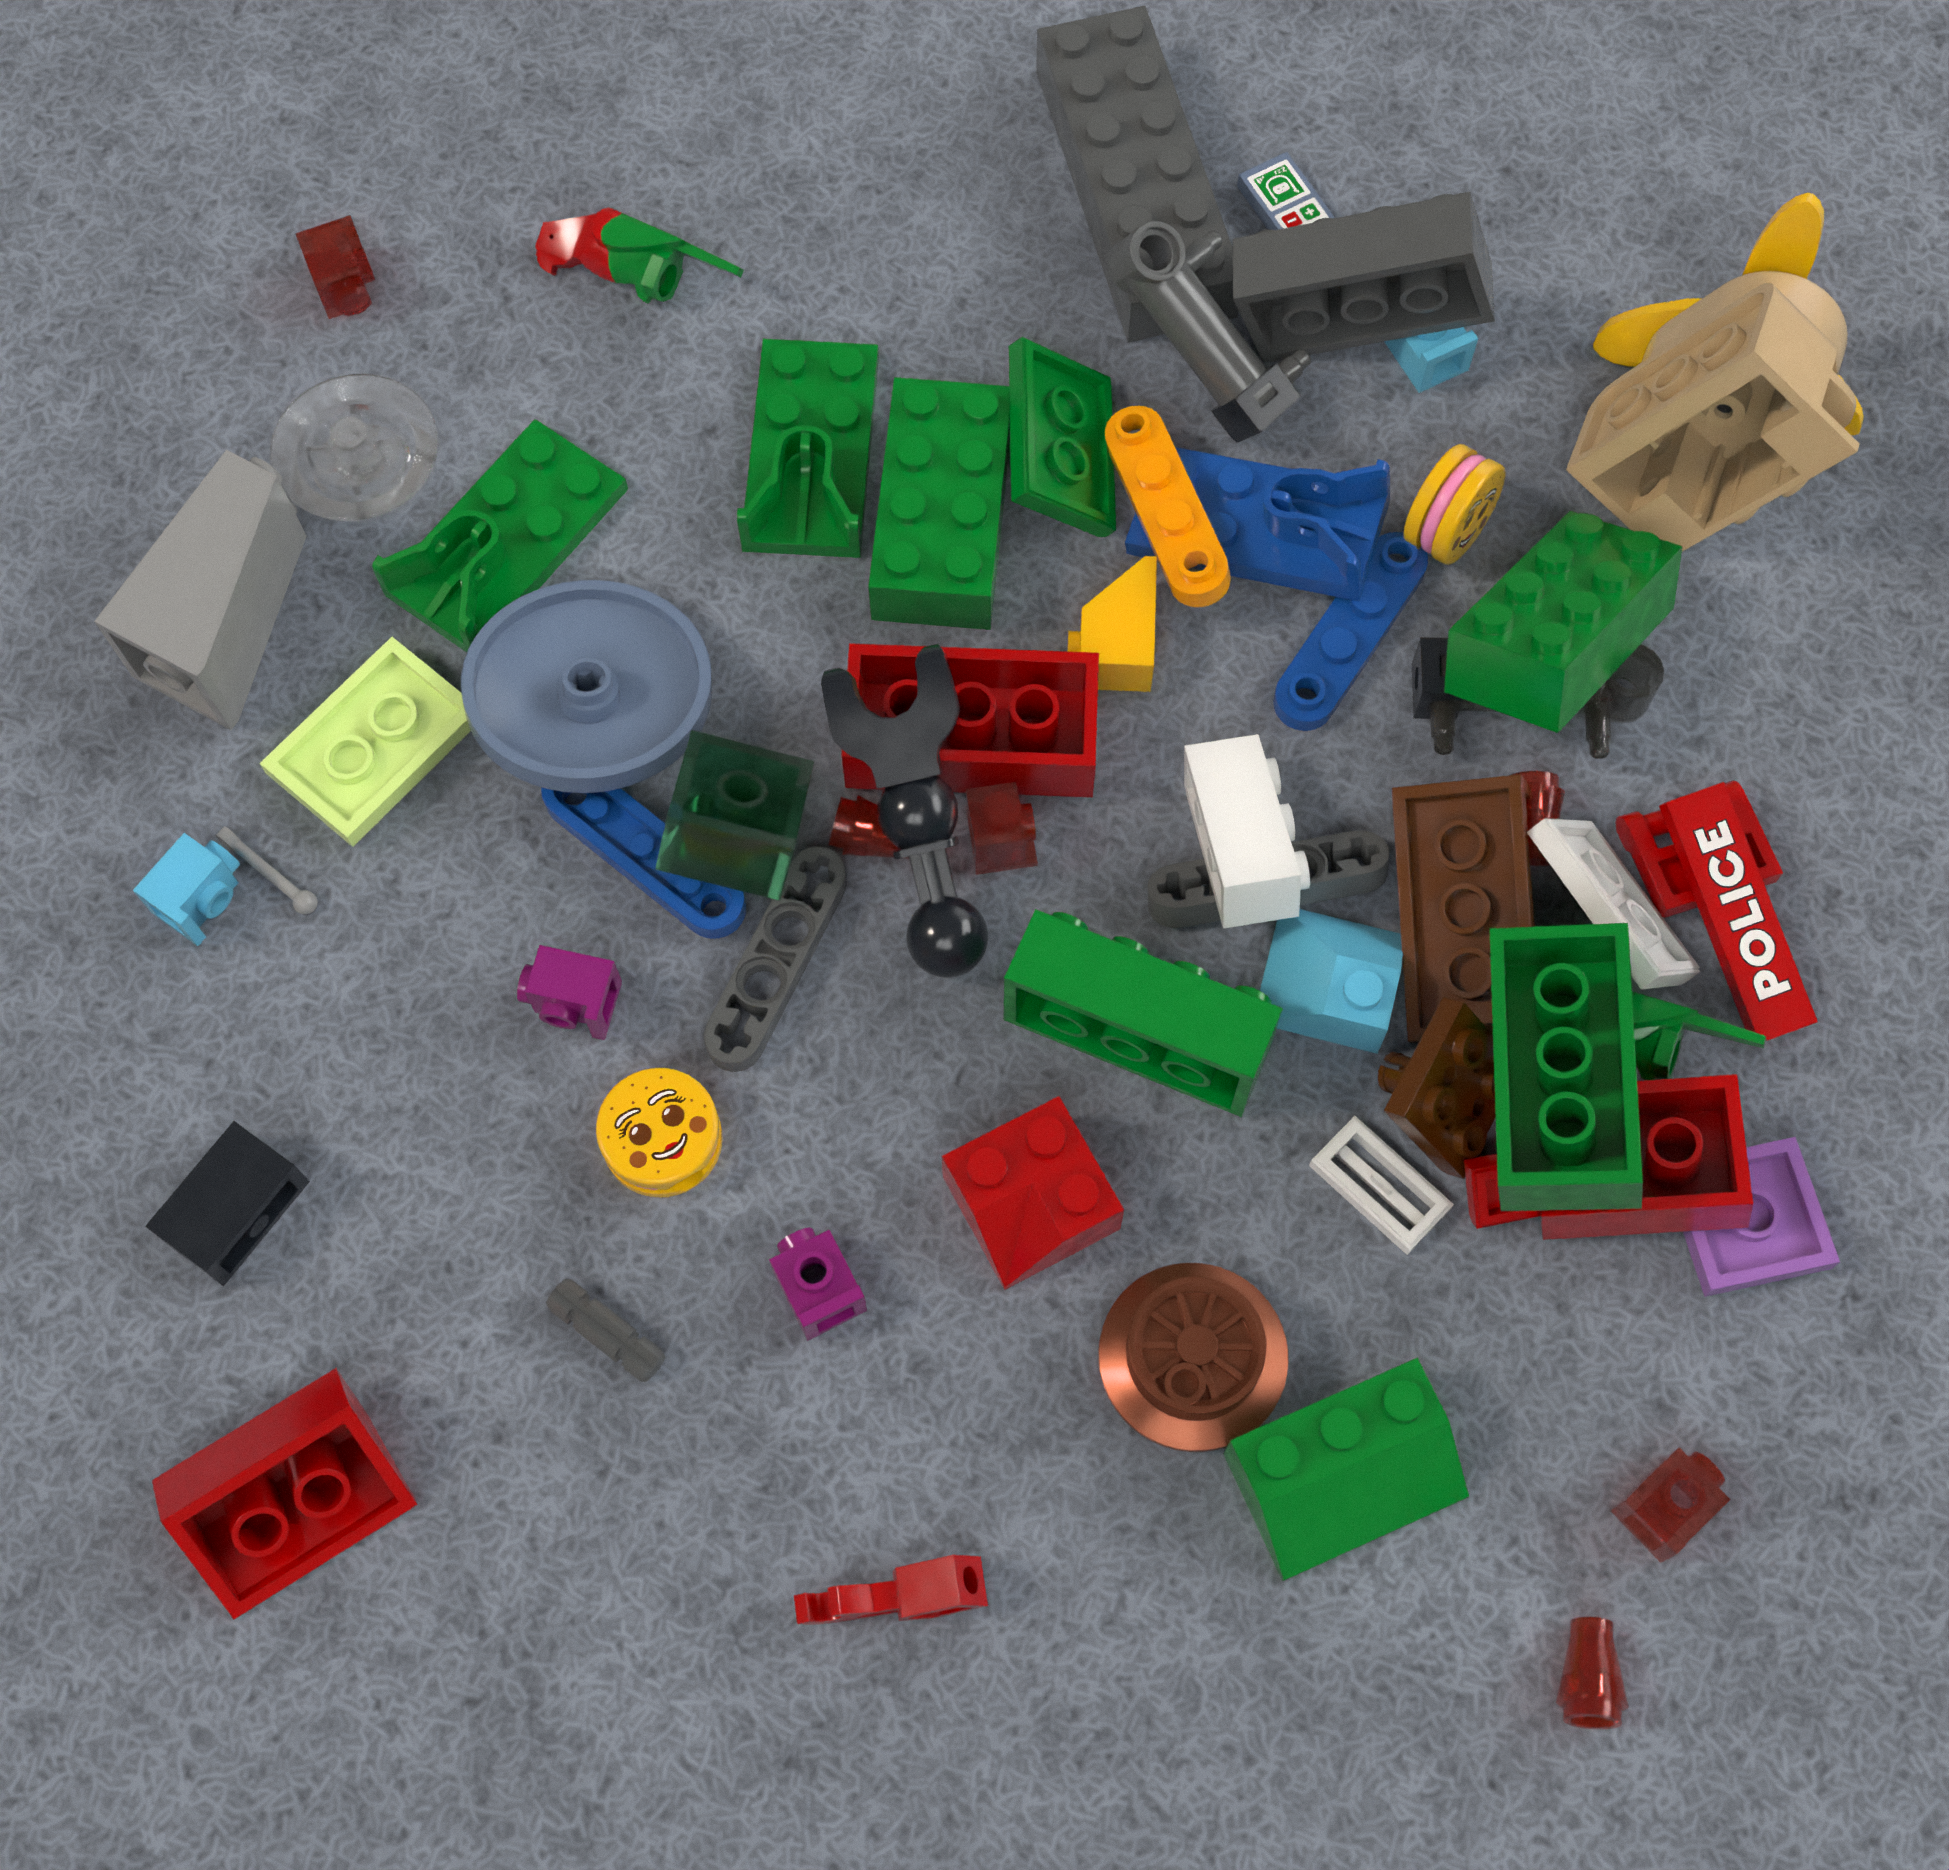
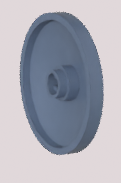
[461,580,712,793]

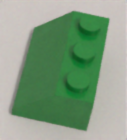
[1223,1357,1469,1581]

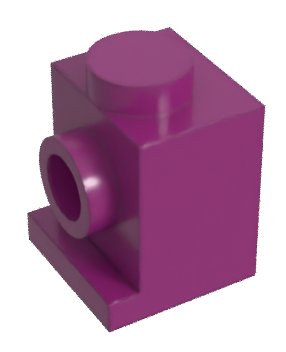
[517,945,622,1040]
[769,1227,867,1341]

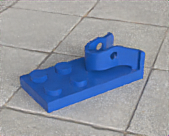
[1125,447,1390,601]

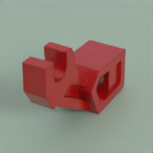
[794,1554,988,1625]

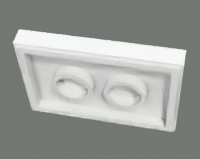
[1527,819,1700,990]

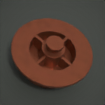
[1098,1263,1289,1452]

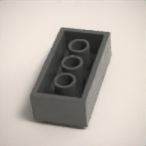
[1232,191,1495,362]

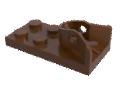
[1392,774,1535,1043]

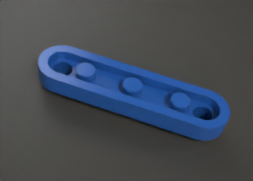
[1273,532,1428,731]
[541,787,746,939]

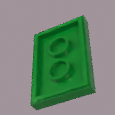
[1009,337,1116,537]

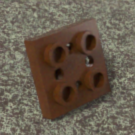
[1378,997,1496,1179]

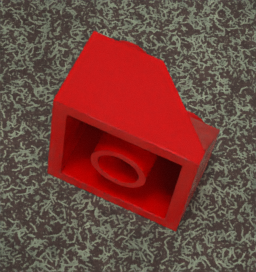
[941,1096,1124,1290]

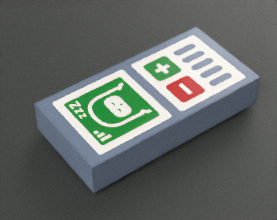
[1237,152,1335,230]

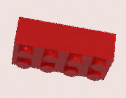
[841,643,1099,798]

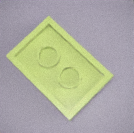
[260,637,471,847]

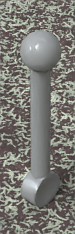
[215,826,318,915]

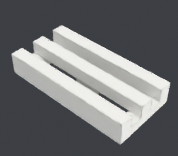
[1309,1116,1454,1255]

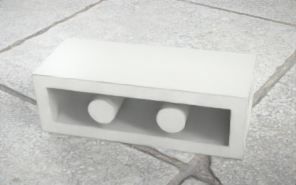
[1184,734,1310,929]

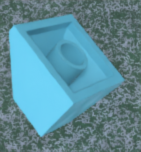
[1260,909,1403,1054]

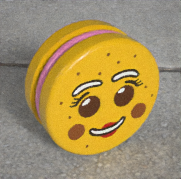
[1404,444,1506,565]
[596,1068,723,1198]

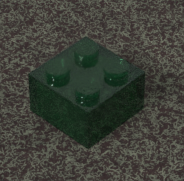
[655,730,815,901]

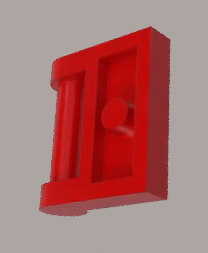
[1615,780,1783,918]

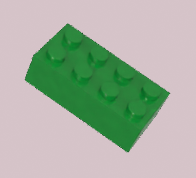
[868,377,1010,630]
[1444,511,1683,733]
[1003,909,1283,1117]
[1489,923,1643,1211]

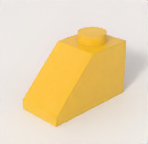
[1067,556,1157,692]

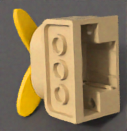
[1566,193,1864,551]

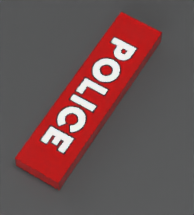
[1659,782,1818,1041]

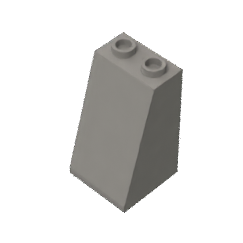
[94,450,307,730]

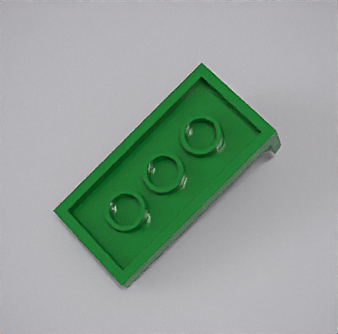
[737,339,879,558]
[372,419,628,653]

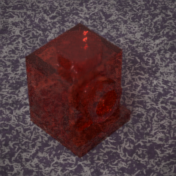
[295,215,375,319]
[966,782,1038,875]
[1611,1447,1731,1563]

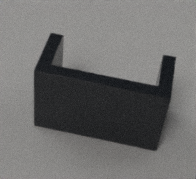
[145,1121,310,1287]

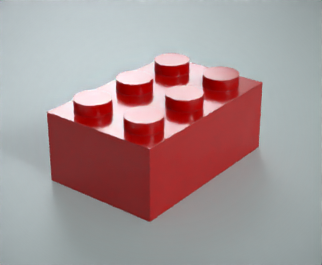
[1540,1074,1753,1240]

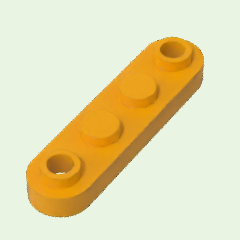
[1105,406,1231,607]

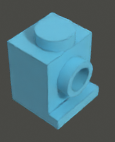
[1384,327,1478,393]
[133,833,240,946]

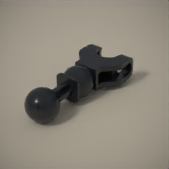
[821,644,988,978]

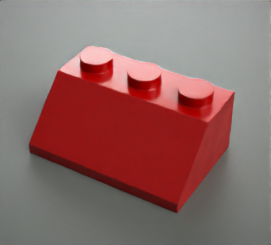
[152,1368,418,1619]

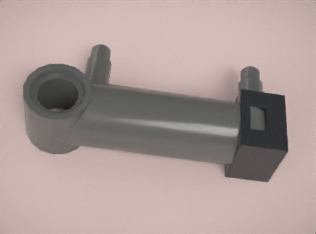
[1107,221,1311,443]

